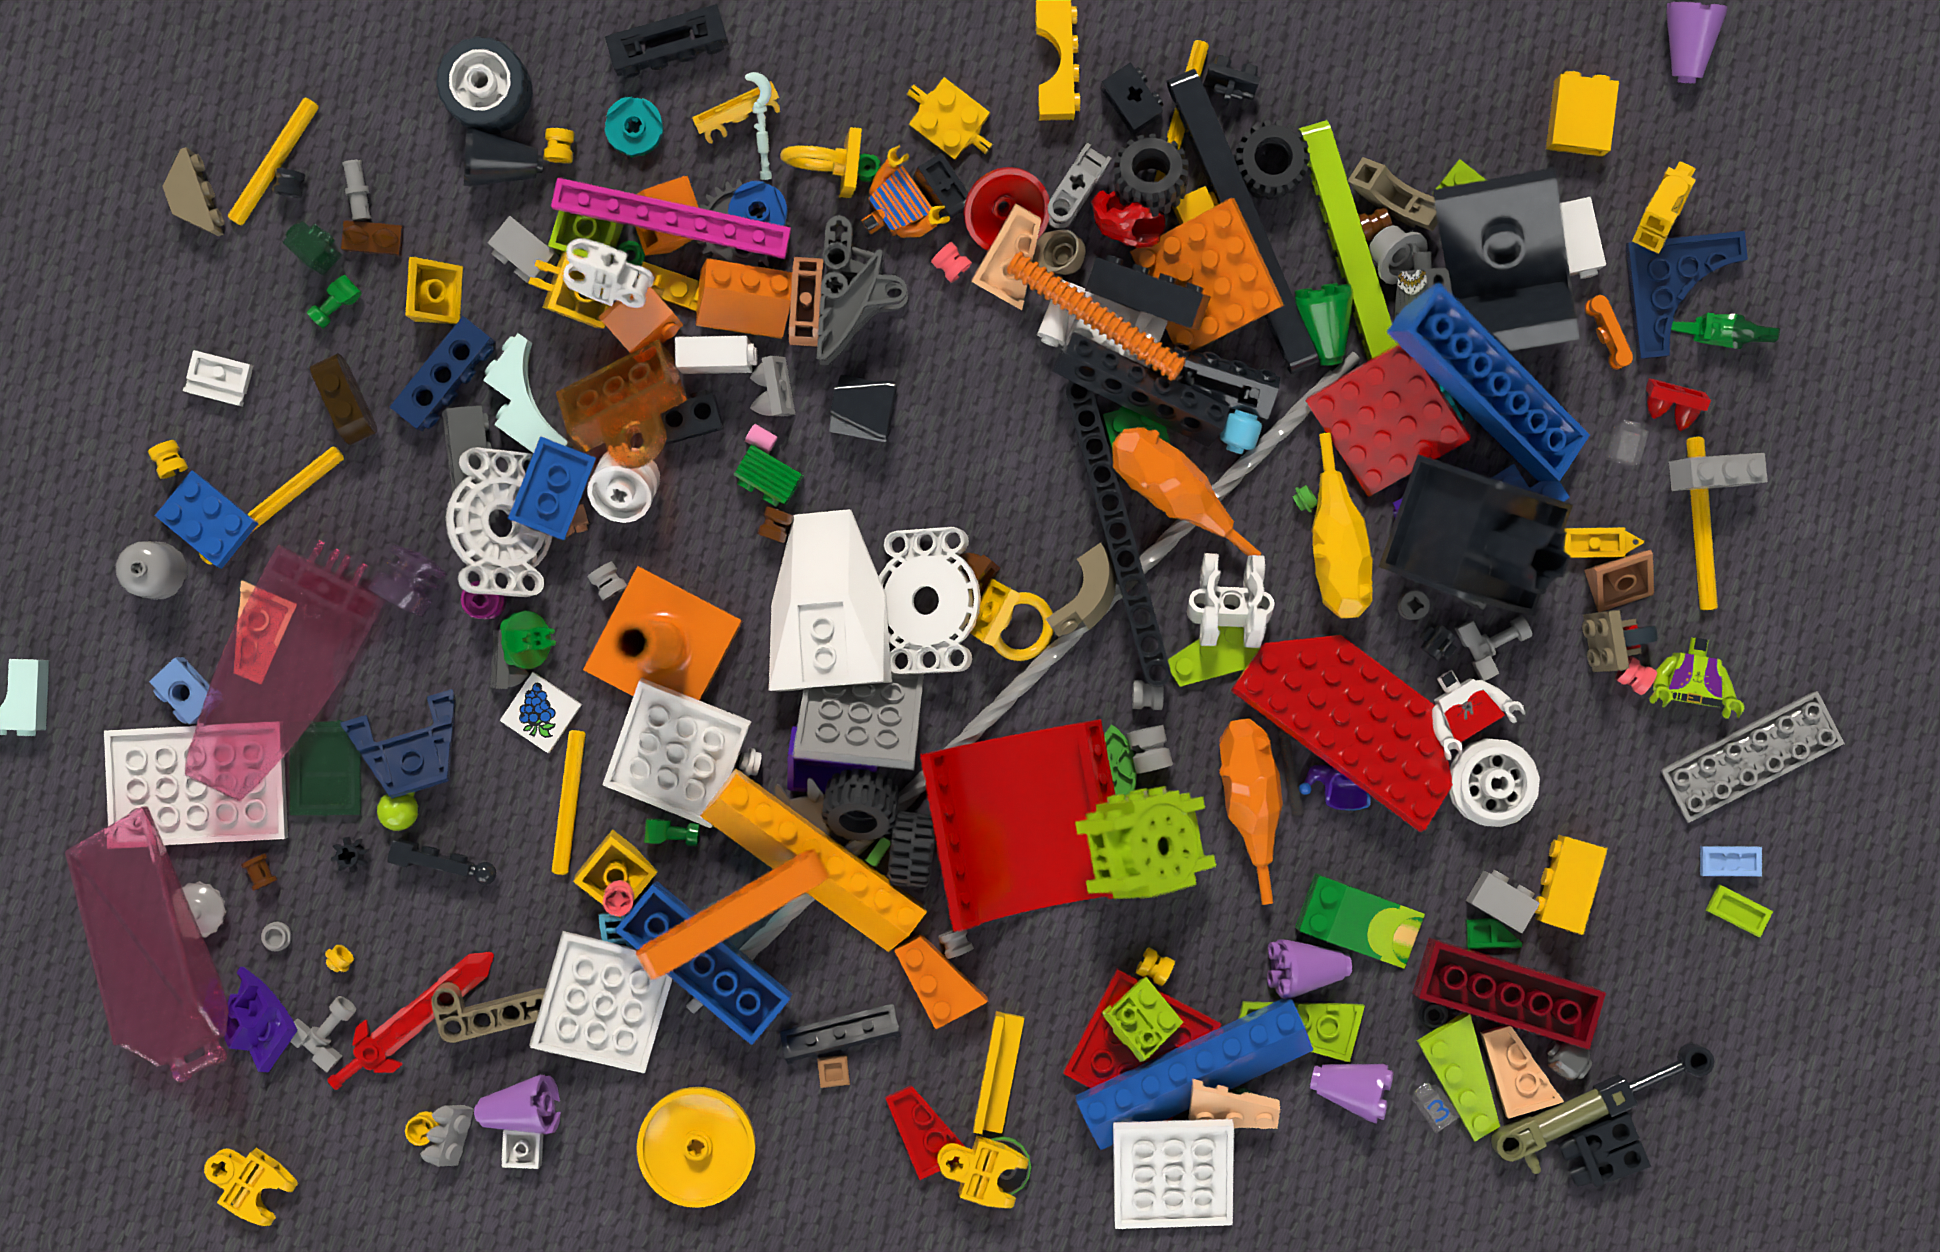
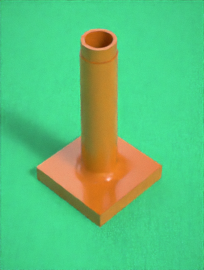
[583,566,743,701]

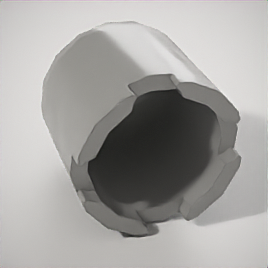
[116,541,187,599]

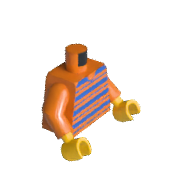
[861,145,950,238]

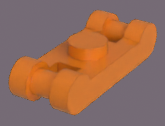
[1584,295,1633,369]

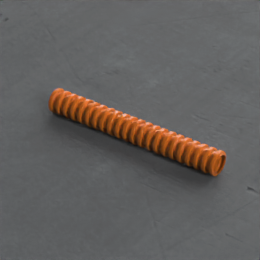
[1007,251,1186,381]

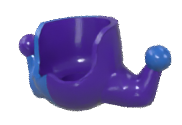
[1299,765,1371,811]

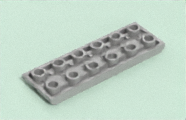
[1661,691,1845,823]

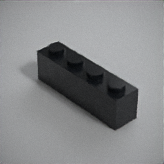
[1085,254,1211,330]

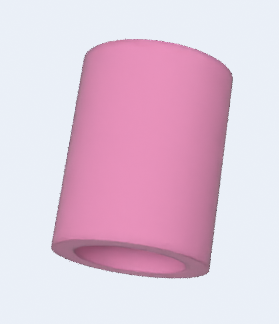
[745,424,778,454]

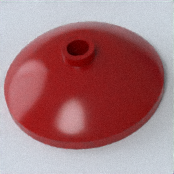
[964,167,1050,251]

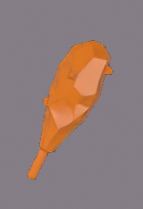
[1113,427,1261,556]
[1219,719,1283,905]

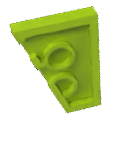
[1168,626,1259,686]

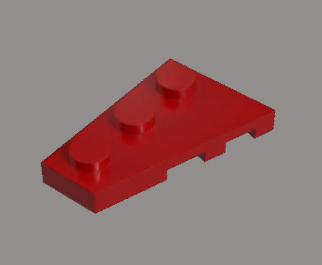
[884,1085,965,1180]

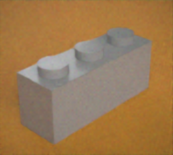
[1669,453,1768,491]

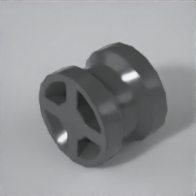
[1397,591,1430,620]

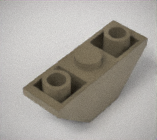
[162,147,224,236]

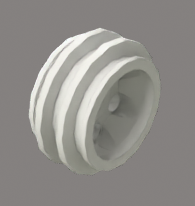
[1449,738,1539,827]

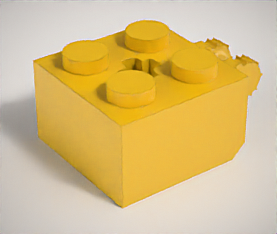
[528,252,610,329]

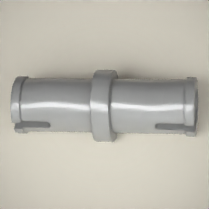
[343,160,372,221]

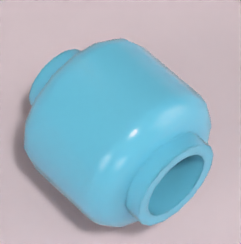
[1220,409,1262,454]

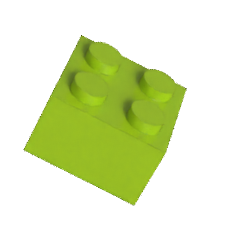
[548,210,623,263]

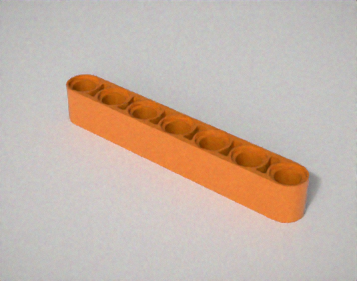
[635,849,830,980]

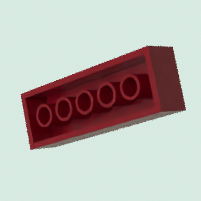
[1412,937,1606,1049]

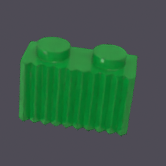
[734,445,803,507]

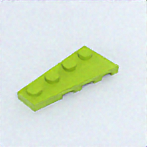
[1238,1001,1365,1062]
[1416,1012,1500,1141]

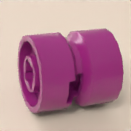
[461,581,507,619]

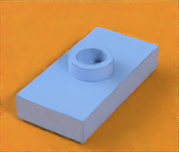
[1700,846,1762,876]

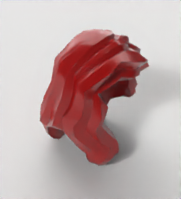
[1091,190,1166,248]

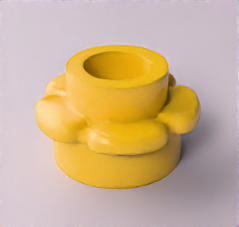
[325,945,354,972]

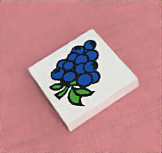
[500,672,582,753]

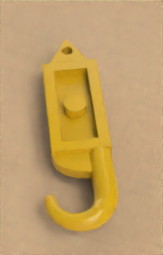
[1564,527,1644,558]

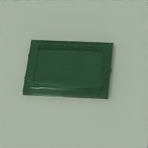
[289,720,361,816]

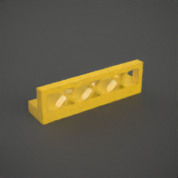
[973,1011,1024,1134]

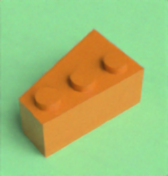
[895,934,988,1029]

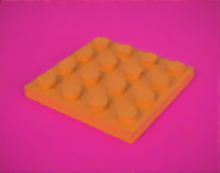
[1130,198,1284,350]

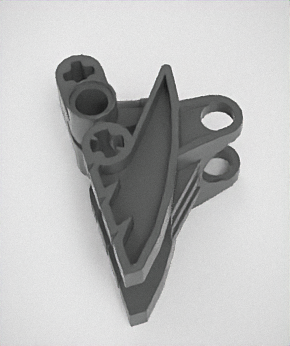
[817,216,908,366]

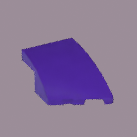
[220,967,298,1072]

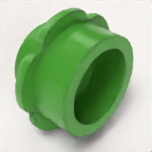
[1293,485,1318,512]

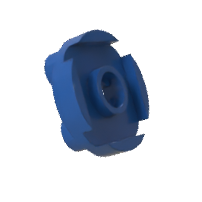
[728,181,788,226]

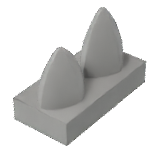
[750,356,795,416]

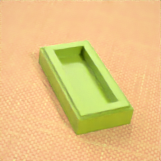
[1706,884,1773,937]

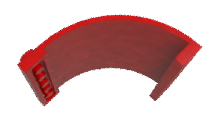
[920,719,1115,931]

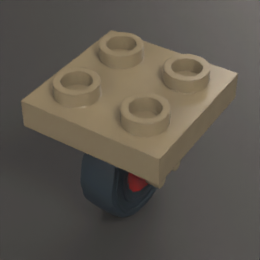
[1582,610,1658,672]

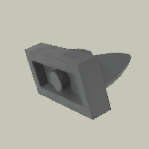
[490,630,529,689]

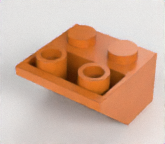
[636,176,699,256]

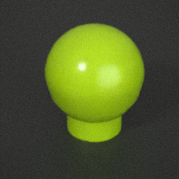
[377,792,418,831]

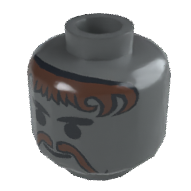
[1546,1039,1592,1080]

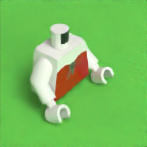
[1432,670,1525,760]

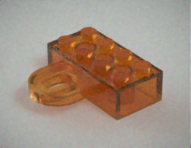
[556,339,687,469]

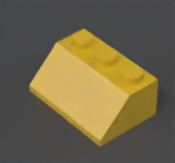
[1535,835,1607,935]

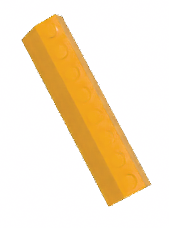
[700,768,926,952]

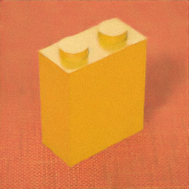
[1546,71,1619,156]

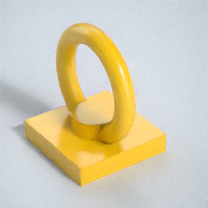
[780,127,862,198]
[967,578,1054,661]

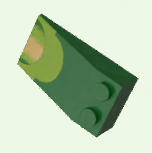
[1295,873,1425,969]

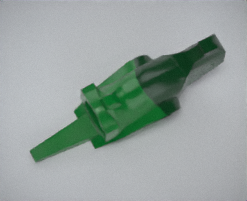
[1671,312,1780,349]

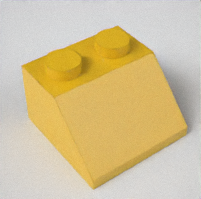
[573,829,657,918]

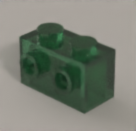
[282,221,343,276]

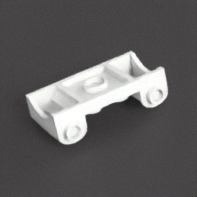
[1037,280,1168,368]

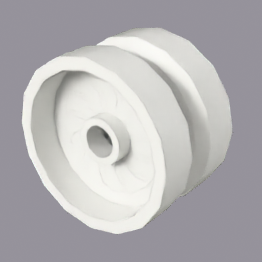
[588,446,660,523]

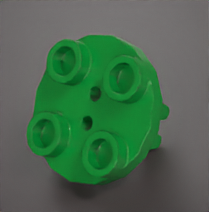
[500,611,556,669]

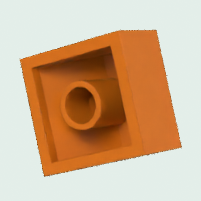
[598,287,684,363]

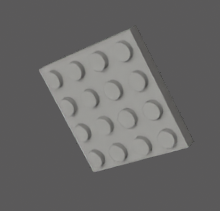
[794,671,924,769]

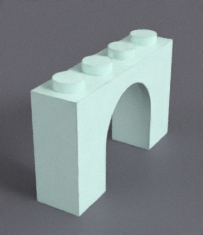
[0,659,49,736]

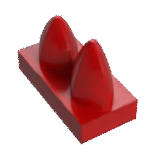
[1646,378,1711,431]

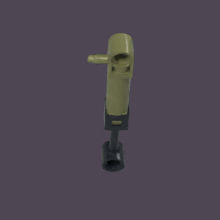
[1491,1043,1715,1174]

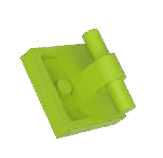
[1102,977,1183,1062]

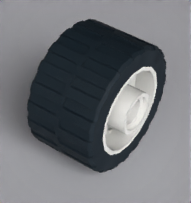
[436,36,533,134]

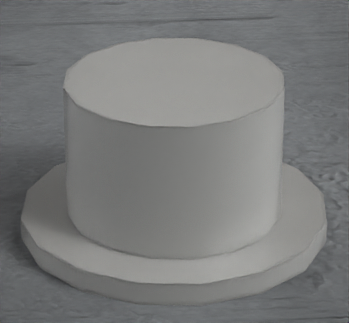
[1369,225,1428,284]

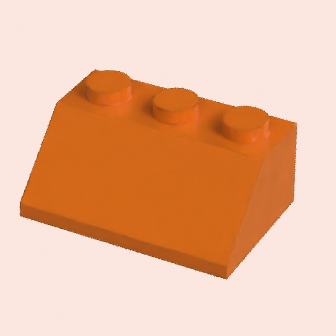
[696,259,792,339]

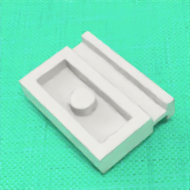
[183,350,253,407]

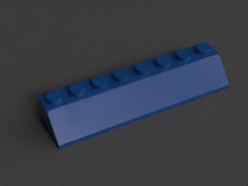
[1387,283,1590,481]
[1075,998,1313,1150]

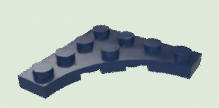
[1625,231,1748,360]

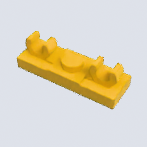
[692,81,780,144]
[637,262,699,312]

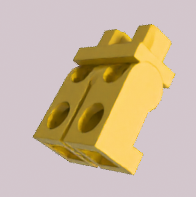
[1632,162,1696,254]

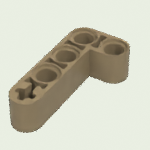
[432,982,546,1043]

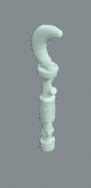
[745,72,772,180]

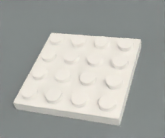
[603,678,751,828]
[530,931,672,1073]
[1113,1119,1234,1229]

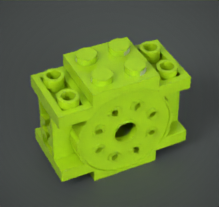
[1075,786,1216,899]

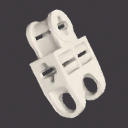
[563,239,655,308]

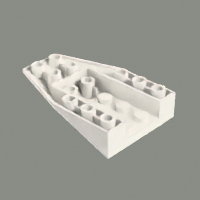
[769,509,892,692]

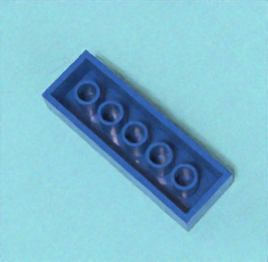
[614,881,792,1045]

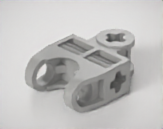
[1048,143,1112,230]

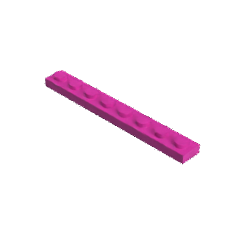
[551,178,791,259]

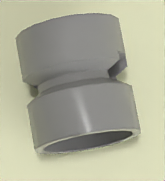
[1126,725,1173,773]

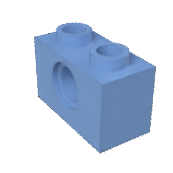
[149,657,223,724]

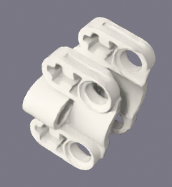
[1186,553,1275,648]

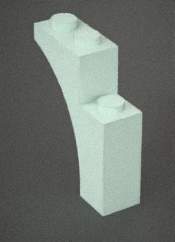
[484,333,573,453]

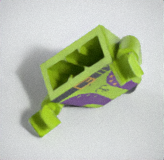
[1649,637,1744,718]

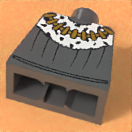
[1395,252,1452,319]

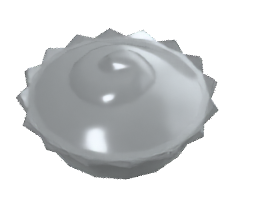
[168,881,226,939]

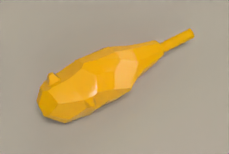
[1312,433,1373,619]

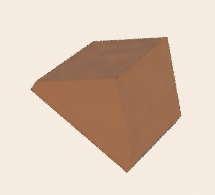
[1584,550,1654,612]

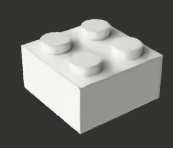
[502,1130,543,1169]

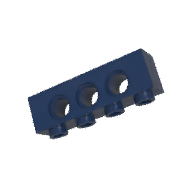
[390,316,496,432]

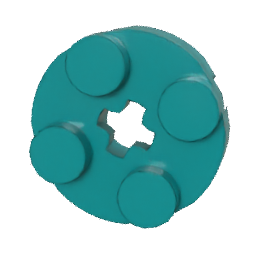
[605,97,664,157]

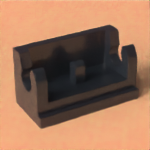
[913,153,968,225]

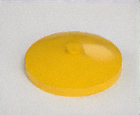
[637,1087,756,1207]

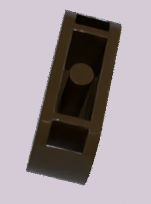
[310,353,378,445]

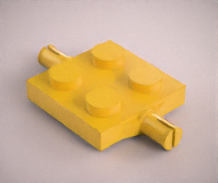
[907,77,993,160]

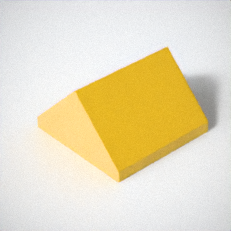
[405,257,463,324]

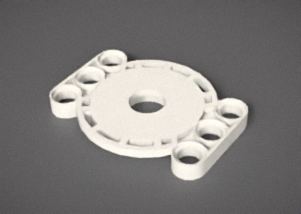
[446,447,552,597]
[879,527,981,675]

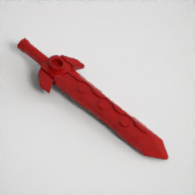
[327,952,494,1090]

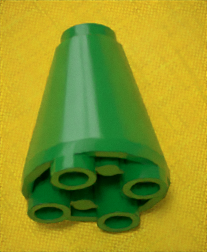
[1294,283,1354,365]

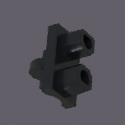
[1203,55,1261,105]

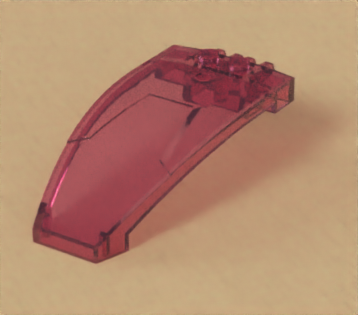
[184,540,386,802]

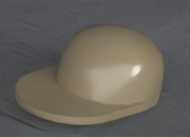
[1032,230,1086,275]

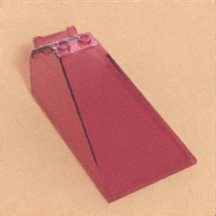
[65,806,229,1083]

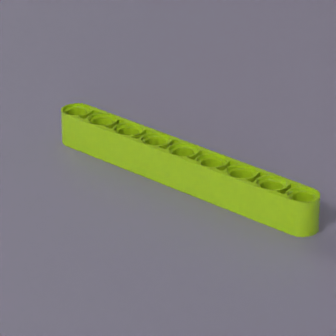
[1298,120,1397,361]

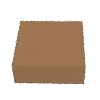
[817,1054,850,1088]

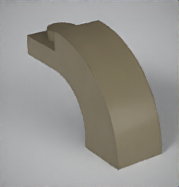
[1348,157,1438,231]
[1046,543,1116,637]

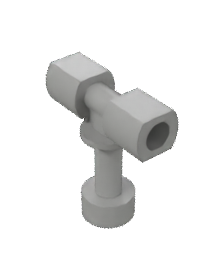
[1455,616,1532,681]
[290,996,356,1073]

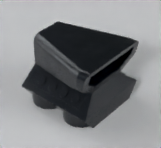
[829,375,897,443]

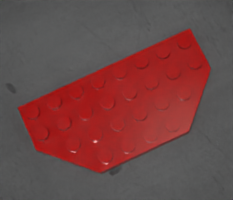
[1230,635,1453,832]

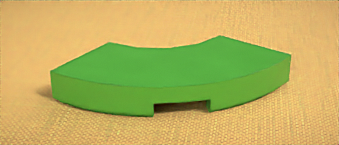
[1104,724,1137,798]

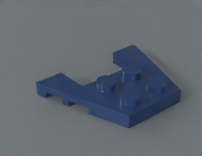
[341,689,455,799]

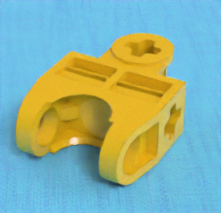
[937,1135,1029,1208]
[204,1148,298,1226]

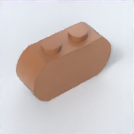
[789,257,825,347]

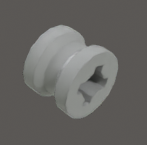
[938,929,974,959]

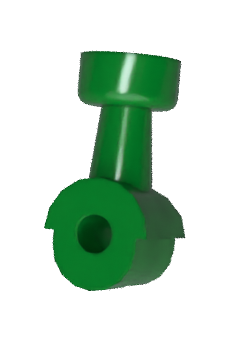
[306,275,362,329]
[644,818,700,847]

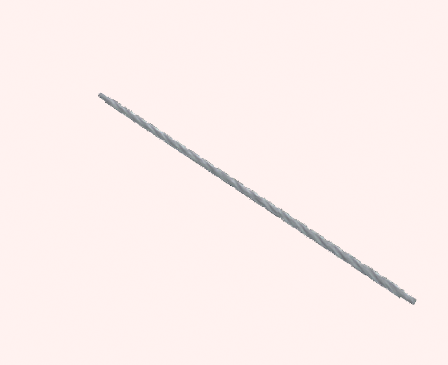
[686,352,1361,1013]

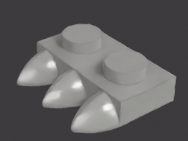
[421,1105,474,1166]

